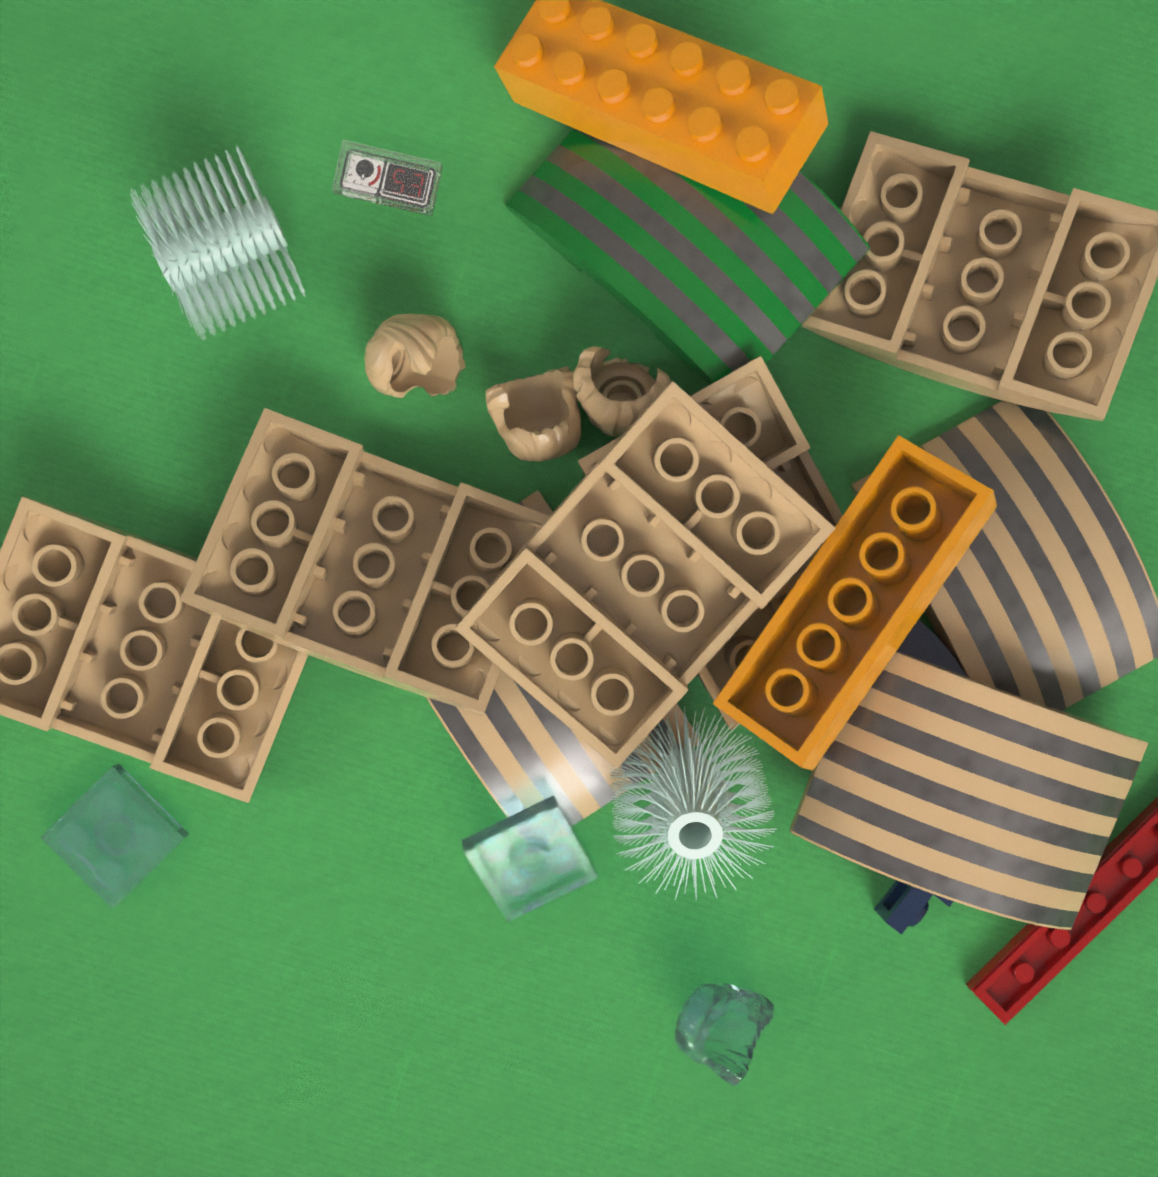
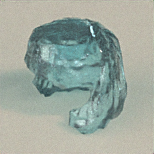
[675,983,774,1086]

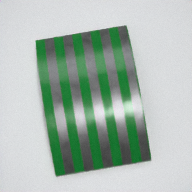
[505,128,870,384]

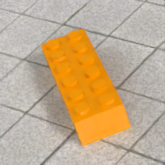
[494,0,829,214]
[713,435,997,771]

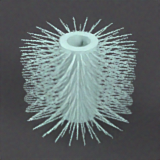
[130,145,306,340]
[611,706,777,901]

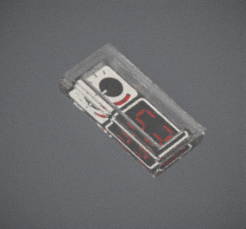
[332,139,443,216]

